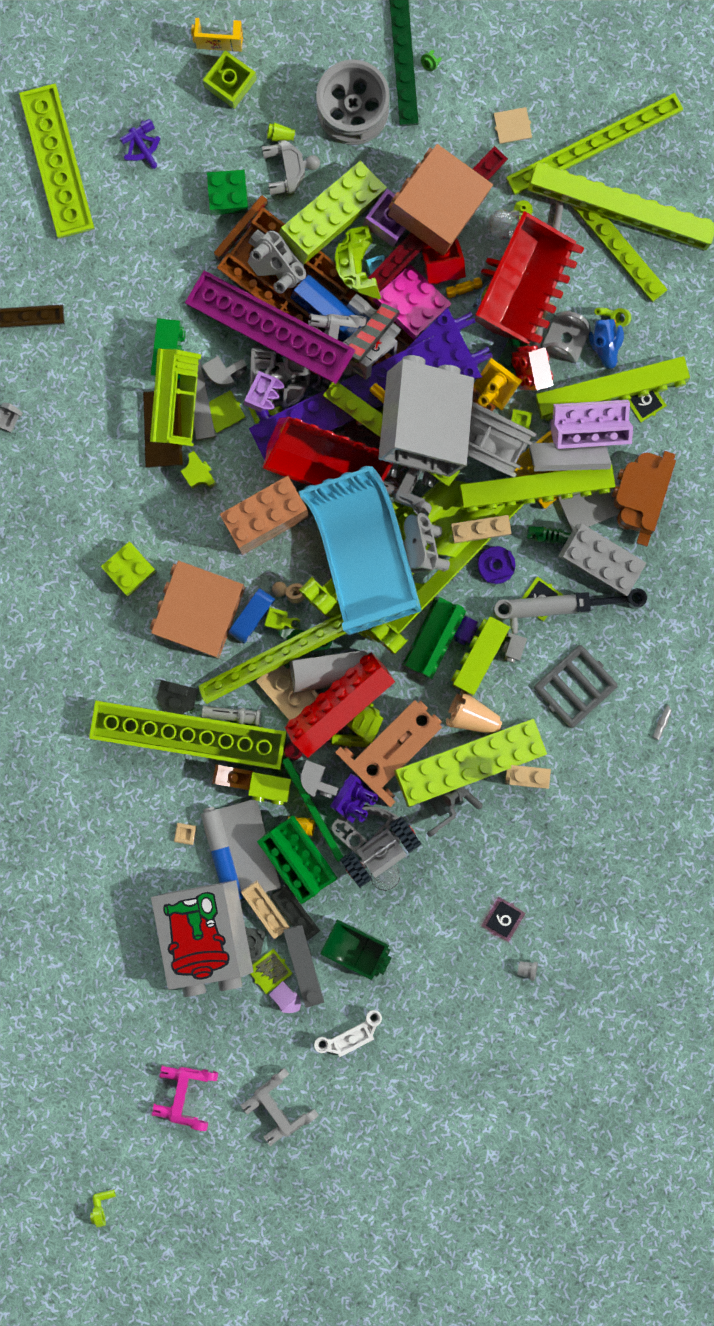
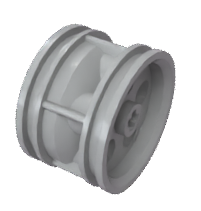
[316,59,389,145]
[468,402,537,477]

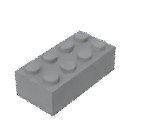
[558,524,646,596]

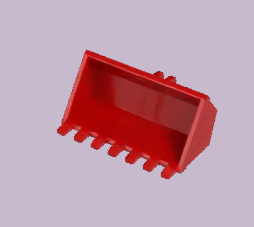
[475,211,584,345]
[263,417,393,486]

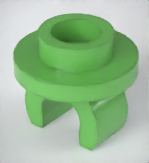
[421,50,442,71]

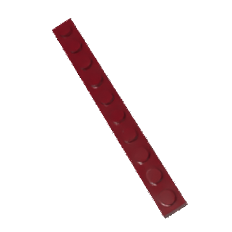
[368,146,508,292]

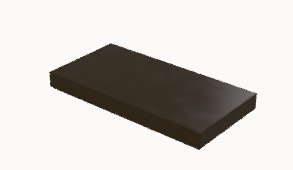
[143,391,183,468]

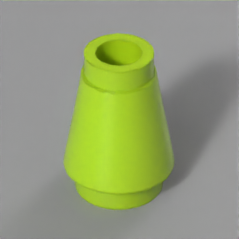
[267,122,295,141]

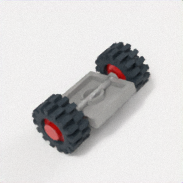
[340,816,422,888]

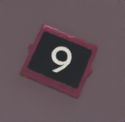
[481,897,526,942]

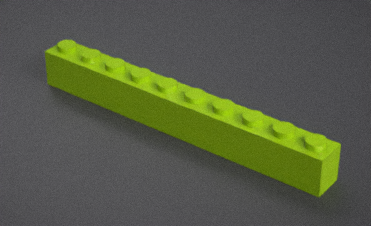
[527,163,714,251]

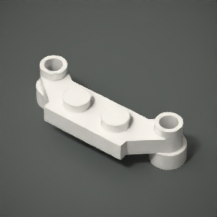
[314,1010,382,1057]

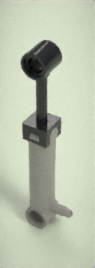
[493,588,647,634]

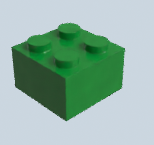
[207,169,249,216]

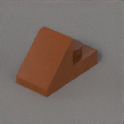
[212,765,254,790]

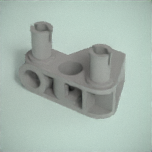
[248,231,306,293]
[403,513,450,573]

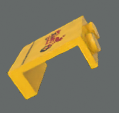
[191,18,243,52]

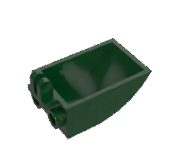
[320,919,392,980]

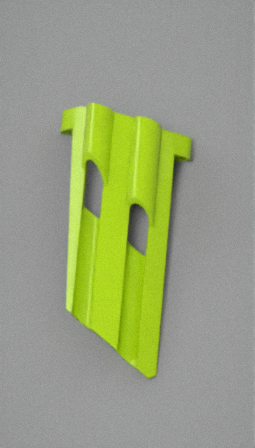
[299,481,524,655]

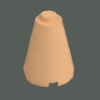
[446,690,502,734]

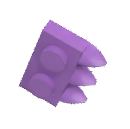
[244,371,284,412]

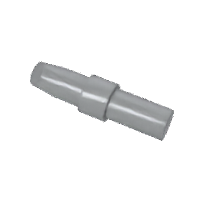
[652,705,672,740]

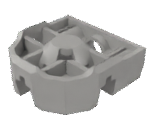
[250,345,311,407]

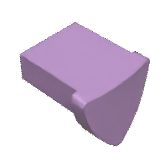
[269,981,301,1013]

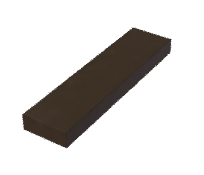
[0,304,65,328]

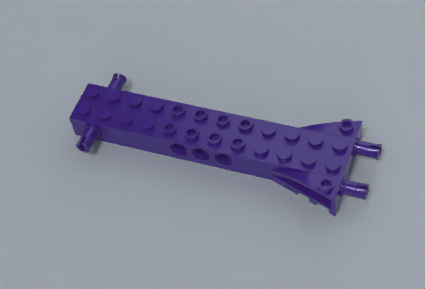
[249,308,493,460]

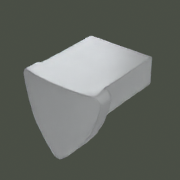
[0,402,23,433]

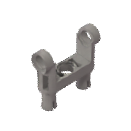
[308,314,367,376]
[383,465,436,516]
[241,1068,319,1146]

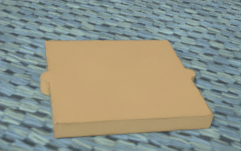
[494,107,532,144]

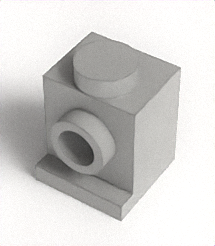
[502,633,527,663]

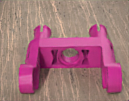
[152,1065,219,1131]

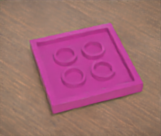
[373,265,452,339]

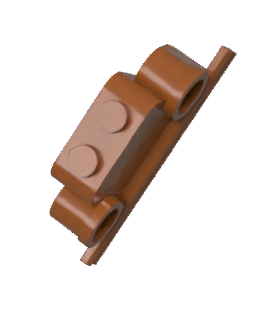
[611,451,676,547]

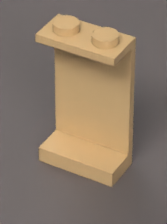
[505,765,551,789]

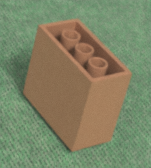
[388,144,493,256]
[220,476,309,555]
[150,561,245,659]

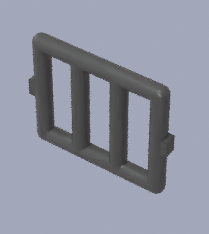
[534,645,618,728]

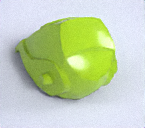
[347,703,383,743]

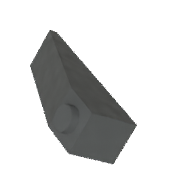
[283,924,324,1008]

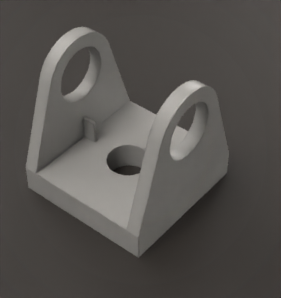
[542,311,591,364]

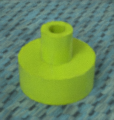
[513,200,533,220]

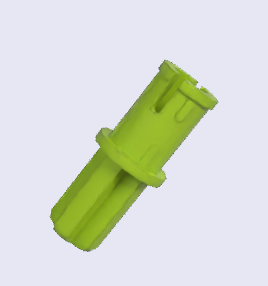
[331,733,369,748]

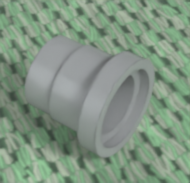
[517,961,538,981]

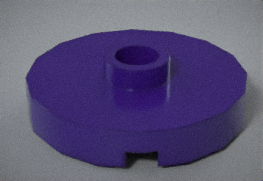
[477,546,516,584]

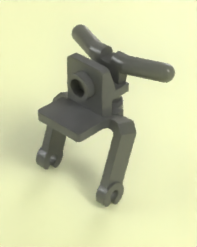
[409,786,483,837]

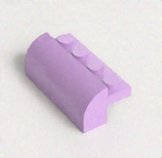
[551,400,633,449]

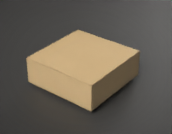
[174,823,197,845]

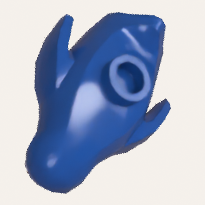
[589,319,624,369]

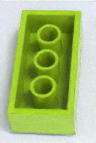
[451,616,510,696]

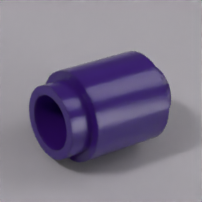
[454,616,478,646]

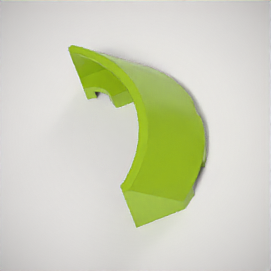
[335,225,381,299]

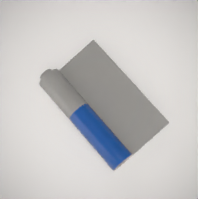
[200,800,281,899]

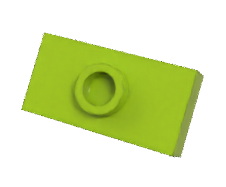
[180,451,216,489]

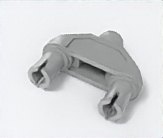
[262,140,320,195]

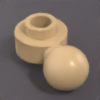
[272,582,305,603]

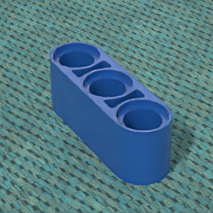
[228,588,275,644]

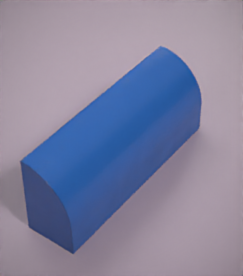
[290,275,362,342]

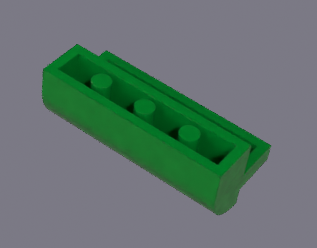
[402,597,466,679]
[257,815,338,904]

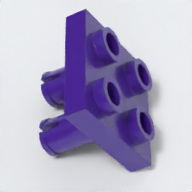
[330,774,378,823]

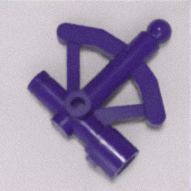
[119,119,160,169]

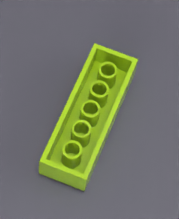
[278,161,387,265]

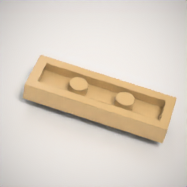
[451,515,511,544]
[241,880,290,939]

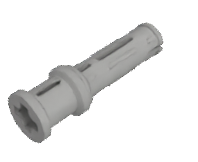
[202,705,261,727]

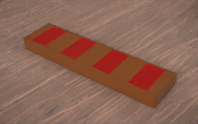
[214,195,268,261]

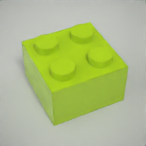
[203,50,257,109]
[101,541,157,597]
[248,772,292,805]

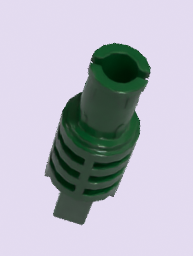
[526,526,571,546]

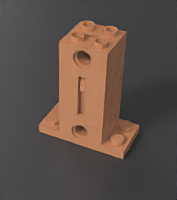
[335,700,442,807]

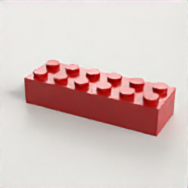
[285,652,395,758]

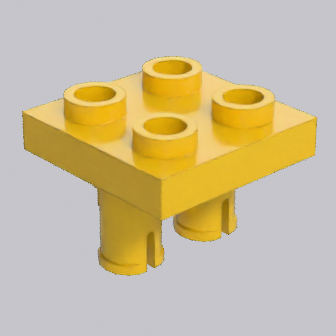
[473,358,522,410]

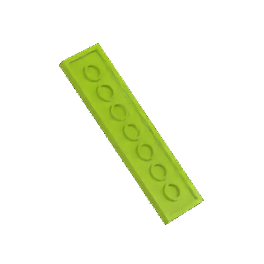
[19,83,95,239]
[394,719,547,807]

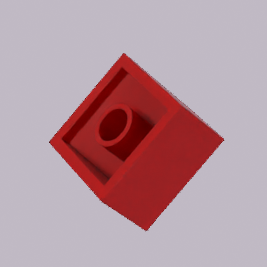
[421,238,466,284]

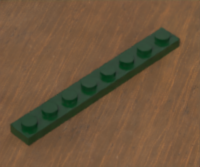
[389,0,419,126]

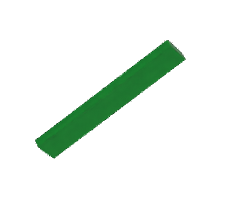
[282,757,344,862]

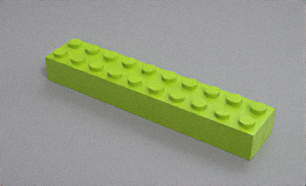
[89,701,287,770]

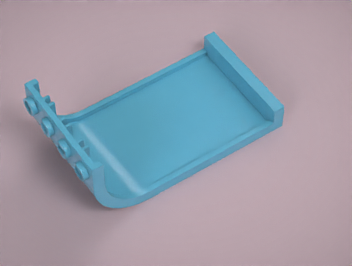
[299,466,422,635]

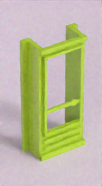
[150,349,201,446]

